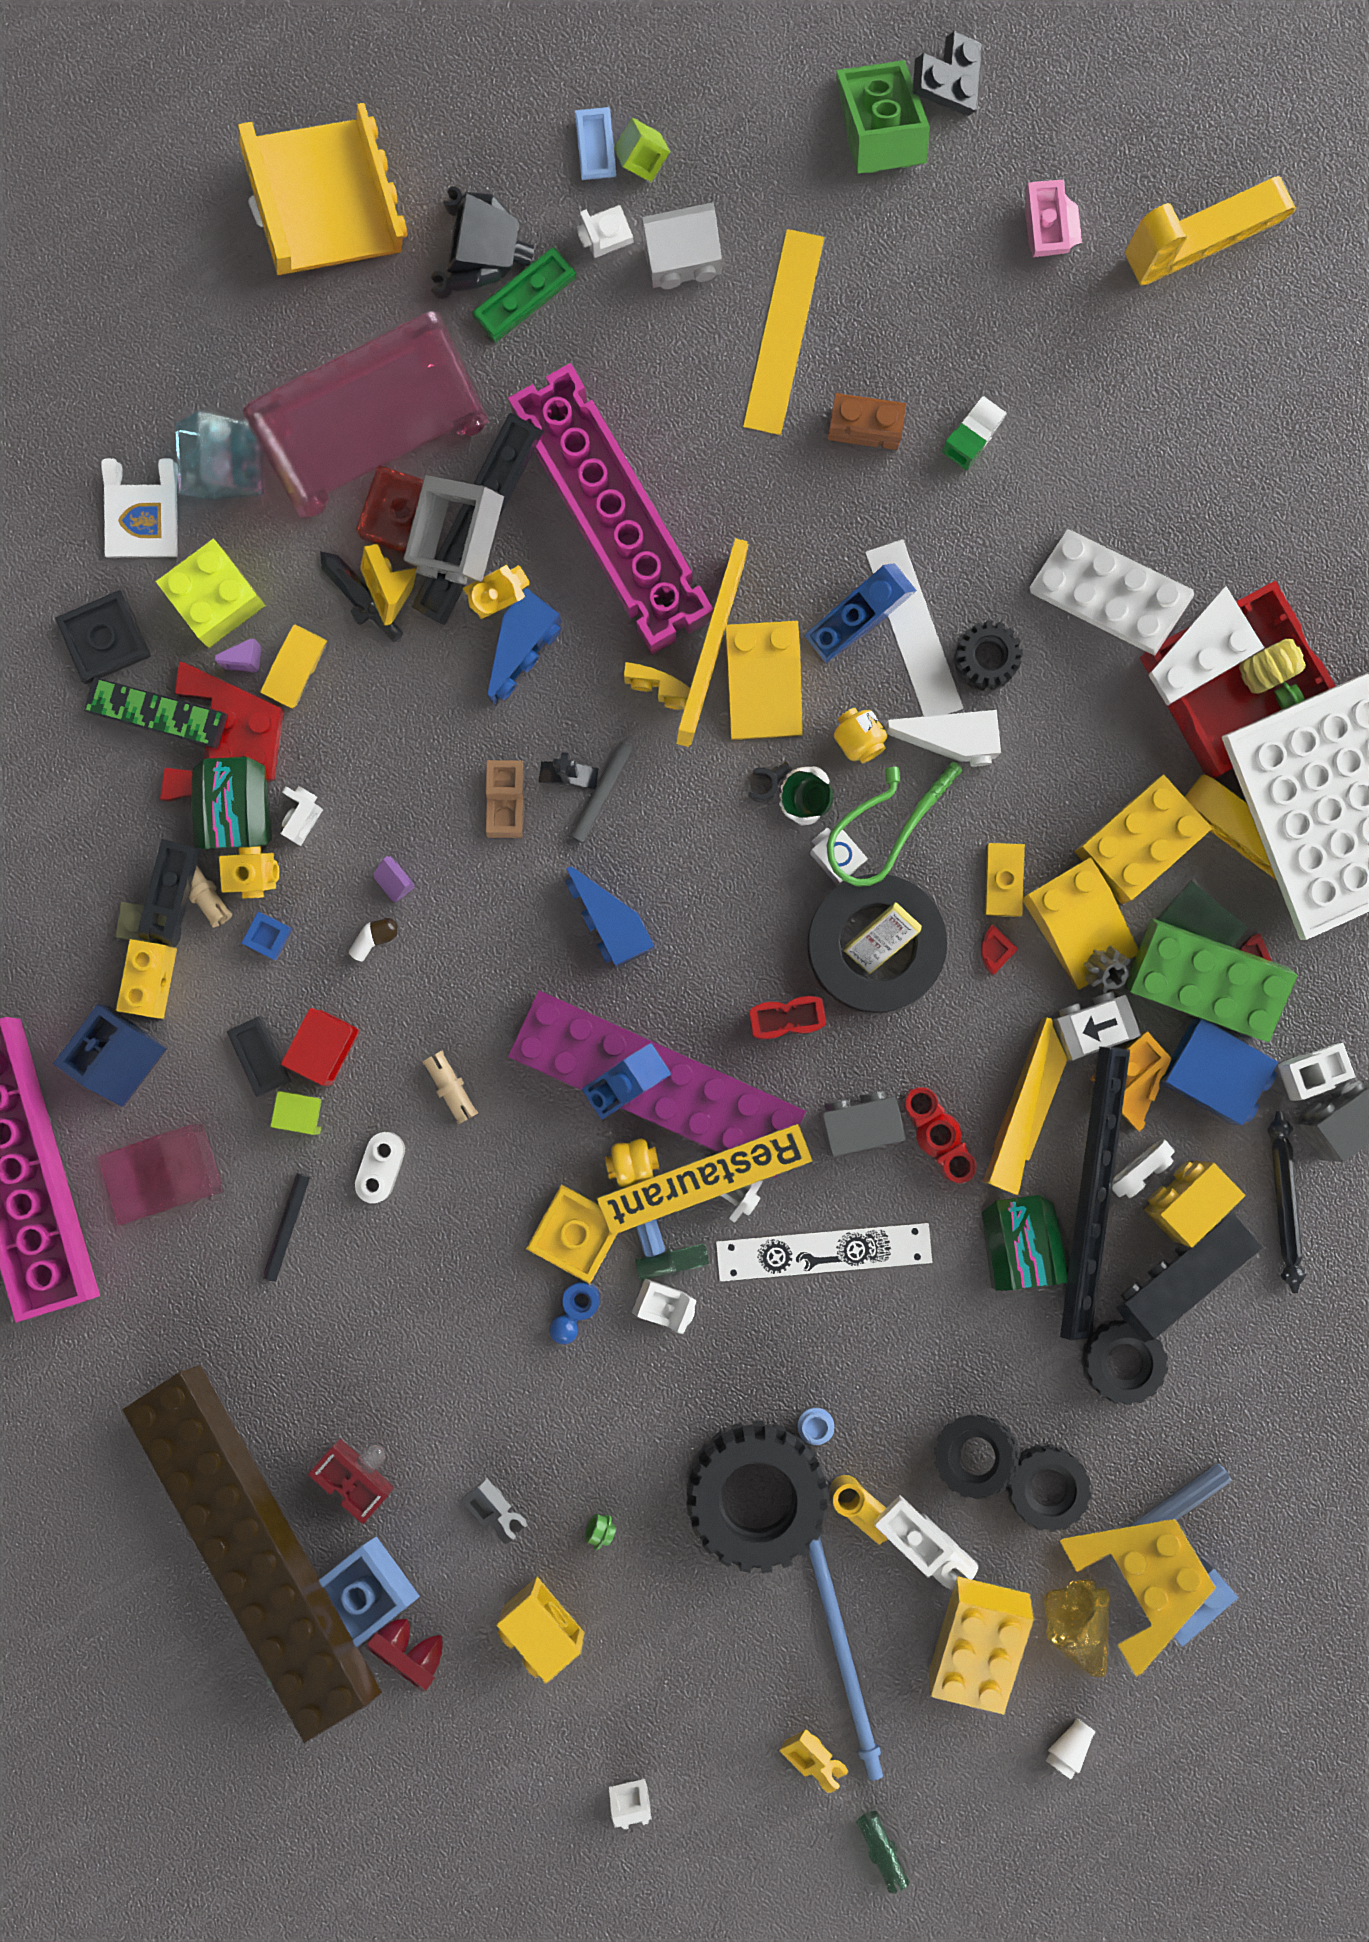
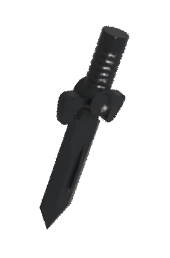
[320,551,403,642]

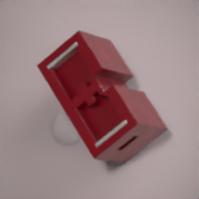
[308,1438,395,1524]

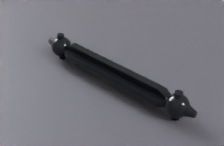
[1268,1111,1306,1293]

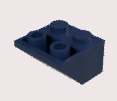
[53,1004,168,1107]

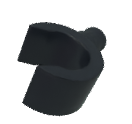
[748,761,792,802]

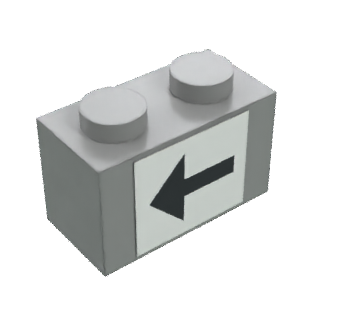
[1052,991,1141,1061]

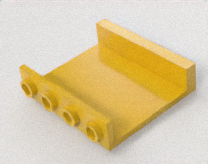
[238,103,407,276]

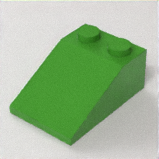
[836,60,930,173]

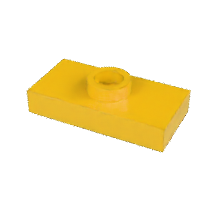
[984,843,1025,917]

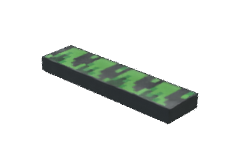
[84,677,228,749]

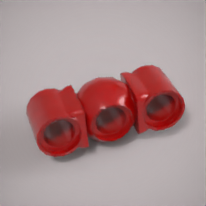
[902,1087,977,1183]

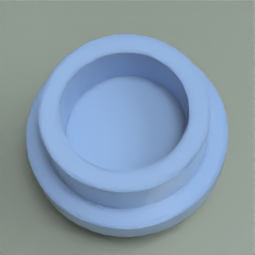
[798,1407,834,1445]

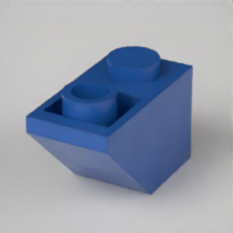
[582,1043,671,1120]

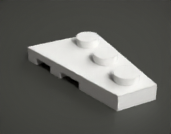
[1149,586,1264,706]

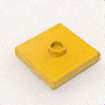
[526,1184,618,1284]

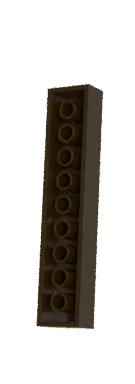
[122,1365,382,1744]

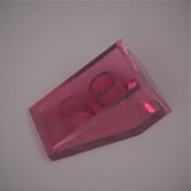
[98,1123,224,1226]

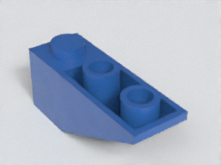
[804,563,917,663]
[487,588,562,705]
[564,866,655,968]

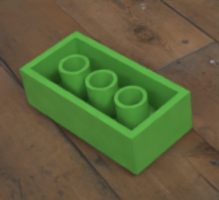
[1125,918,1298,1043]

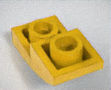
[260,624,327,709]
[624,662,691,710]

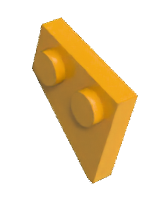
[1090,1031,1172,1132]

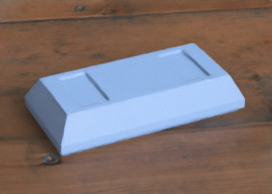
[575,107,617,180]

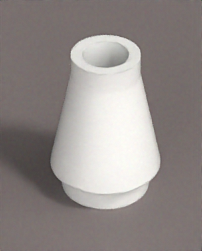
[1046,1718,1095,1779]

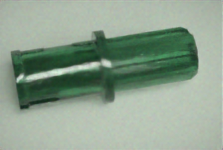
[635,1244,709,1282]

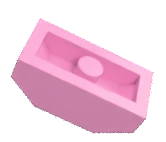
[1025,179,1081,257]

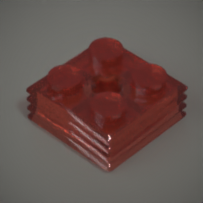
[356,466,424,553]

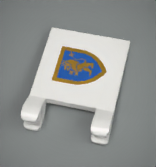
[102,458,179,558]

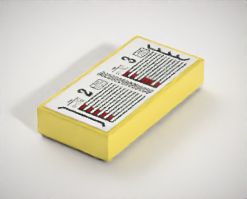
[844,902,922,975]

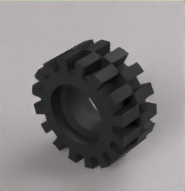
[954,621,1023,691]

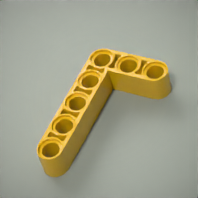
[1124,176,1296,286]

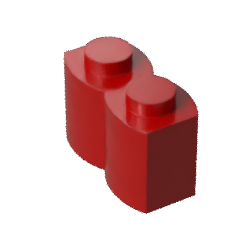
[748,996,826,1040]

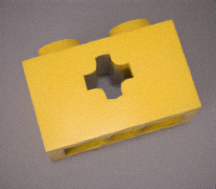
[116,939,177,1019]

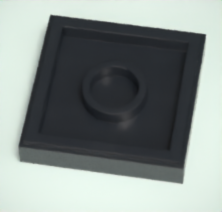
[55,589,151,684]

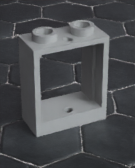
[403,475,504,585]

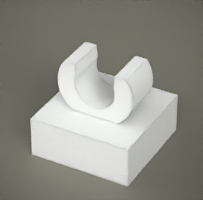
[609,1779,651,1829]

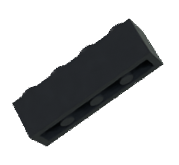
[1115,1213,1263,1343]

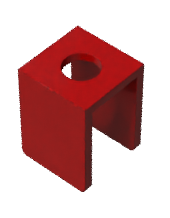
[281,1008,359,1086]

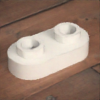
[355,1132,405,1203]
[1112,1139,1174,1198]

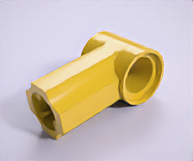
[829,1475,888,1545]

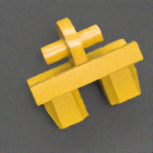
[463,565,529,619]

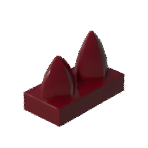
[364,1618,443,1692]

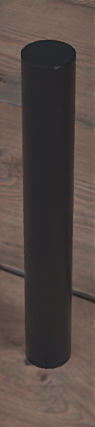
[262,1173,310,1282]

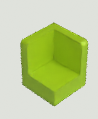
[614,117,670,183]
[271,1091,321,1135]

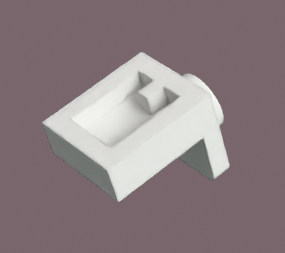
[577,205,633,258]
[281,786,323,846]

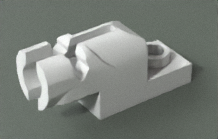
[874,1495,978,1591]

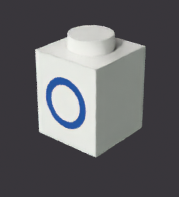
[810,828,868,886]

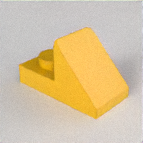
[360,544,416,626]

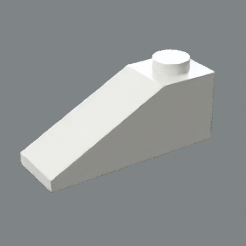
[885,710,1001,767]

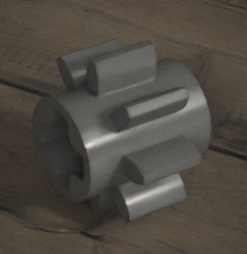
[1084,946,1131,994]

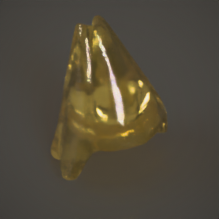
[1044,1580,1110,1677]

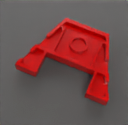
[160,662,284,802]

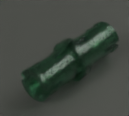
[856,1811,910,1894]

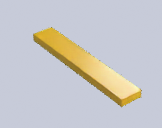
[676,538,749,747]

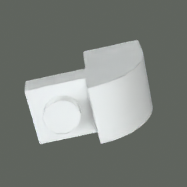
[1277,1043,1356,1101]

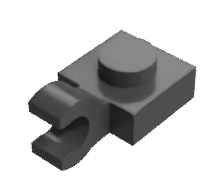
[461,1479,527,1544]

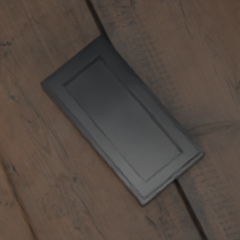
[226,1016,291,1097]

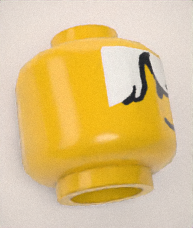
[834,708,888,764]

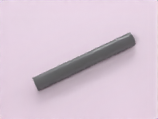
[570,742,633,843]

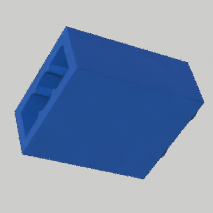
[1159,1018,1278,1126]

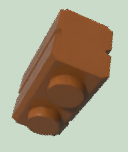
[828,393,906,450]

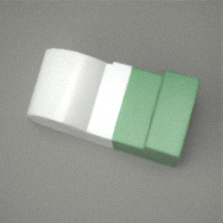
[941,396,1007,471]

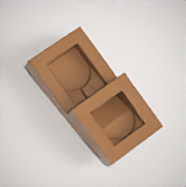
[486,760,524,838]

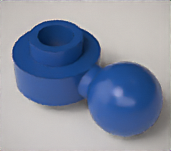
[549,1281,600,1345]

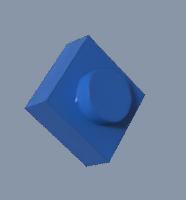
[242,911,293,960]

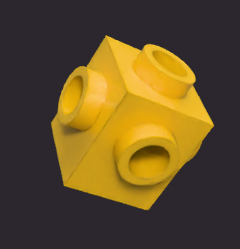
[219,846,279,898]

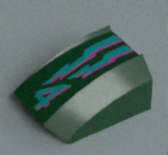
[192,757,272,849]
[982,1195,1068,1291]

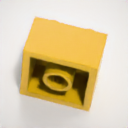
[1144,1160,1246,1247]
[497,1576,585,1683]

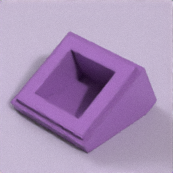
[215,639,261,673]
[374,856,415,902]

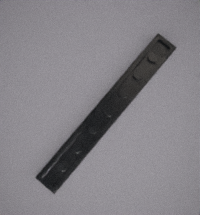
[1060,1046,1130,1340]

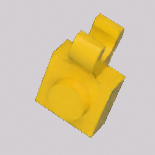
[779,1729,848,1793]

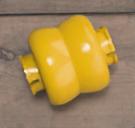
[605,1138,660,1188]

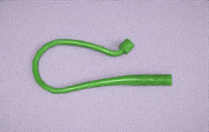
[827,762,962,886]

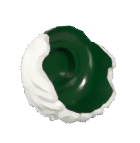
[779,766,834,825]

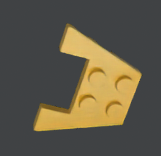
[1060,1519,1216,1676]

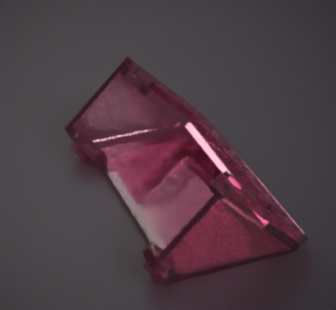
[243,311,489,518]

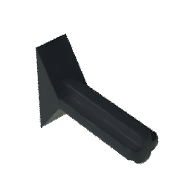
[538,752,599,789]

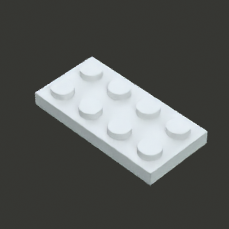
[1029,529,1194,656]

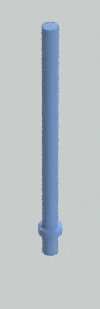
[809,1537,883,1780]

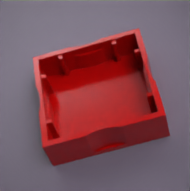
[1140,580,1336,779]

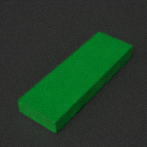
[472,246,577,343]

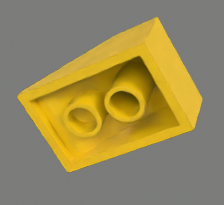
[725,621,803,740]
[1023,857,1138,990]

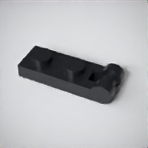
[138,839,201,947]

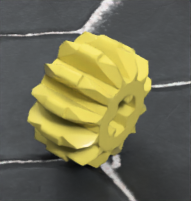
[1239,639,1306,694]

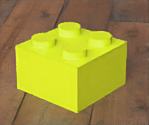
[156,538,266,648]

